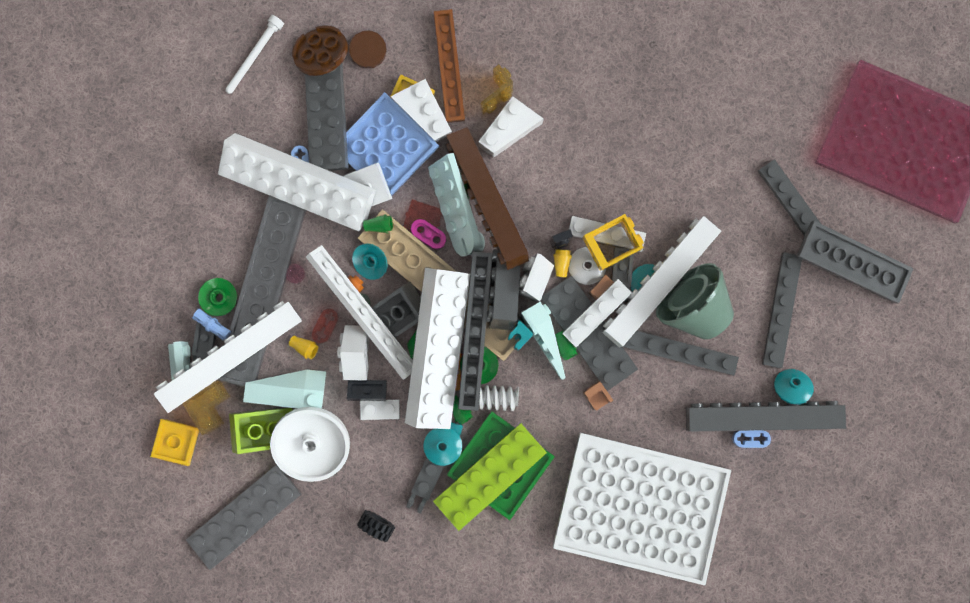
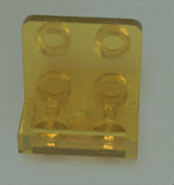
[480,64,513,115]

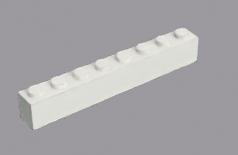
[602,216,721,348]
[154,301,302,413]

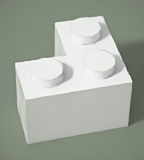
[337,325,369,380]

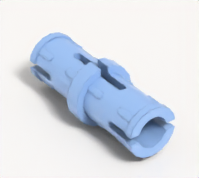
[192,309,231,341]

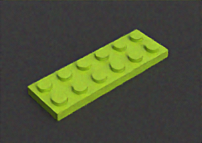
[433,423,547,531]

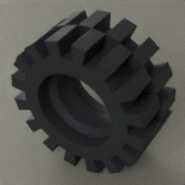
[357,510,395,542]

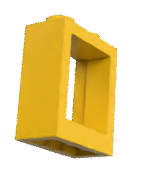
[582,214,644,271]

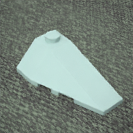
[520,302,565,380]
[243,370,326,409]

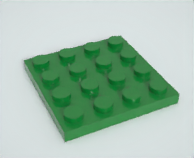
[447,411,555,520]

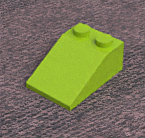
[229,407,292,454]

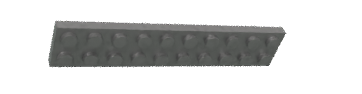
[218,195,306,387]

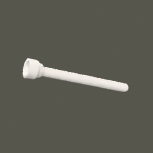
[226,15,284,94]

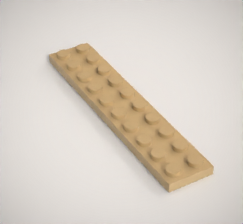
[358,209,519,361]

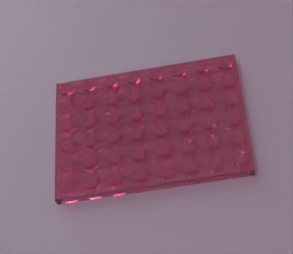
[815,60,970,224]

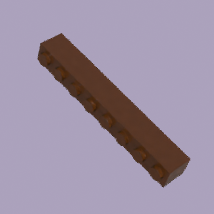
[445,127,529,270]

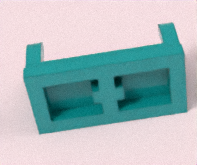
[508,321,534,351]

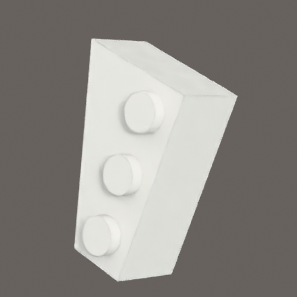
[391,79,452,142]

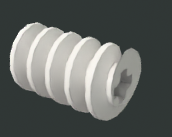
[479,385,519,411]

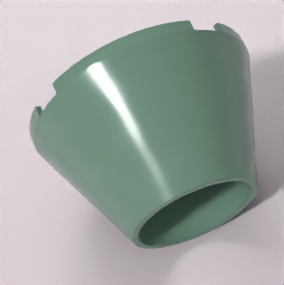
[656,263,734,340]

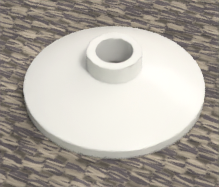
[569,247,606,285]

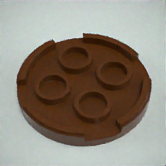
[292,25,348,76]

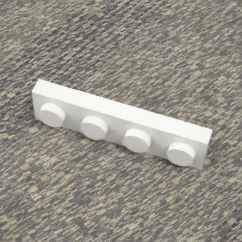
[569,216,646,252]
[563,279,632,347]

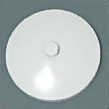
[270,407,350,482]

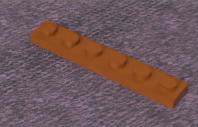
[434,9,465,123]

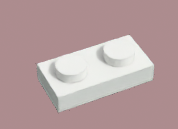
[360,400,400,420]

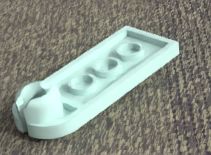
[428,153,485,256]

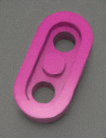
[411,219,446,250]

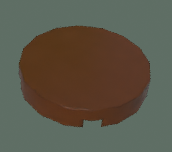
[349,30,387,69]

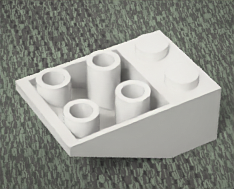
[519,254,554,302]

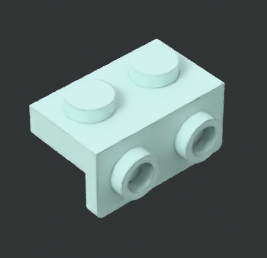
[168,341,192,381]

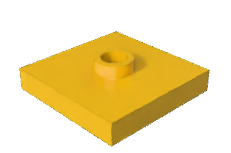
[150,419,200,466]

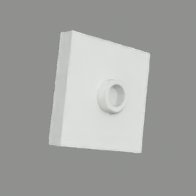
[344,163,392,206]

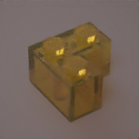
[182,381,231,436]

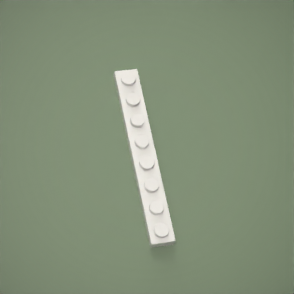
[306,245,413,380]

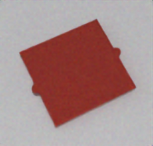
[403,199,442,239]

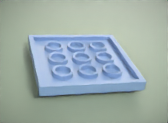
[346,92,439,196]

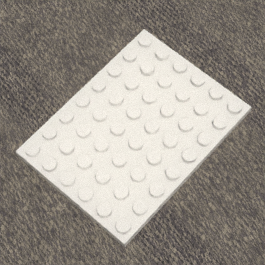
[553,433,731,585]

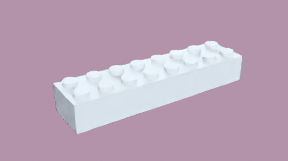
[218,133,376,231]
[405,268,471,429]

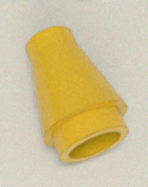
[553,249,572,277]
[289,335,319,359]

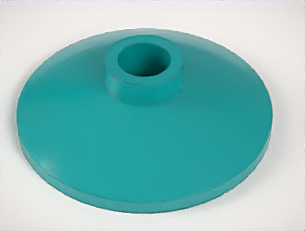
[352,243,388,280]
[774,369,814,404]
[423,428,462,466]

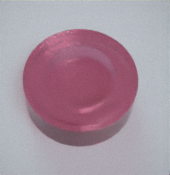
[286,264,305,284]

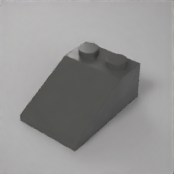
[371,282,421,338]

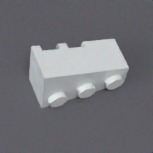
[479,96,543,158]

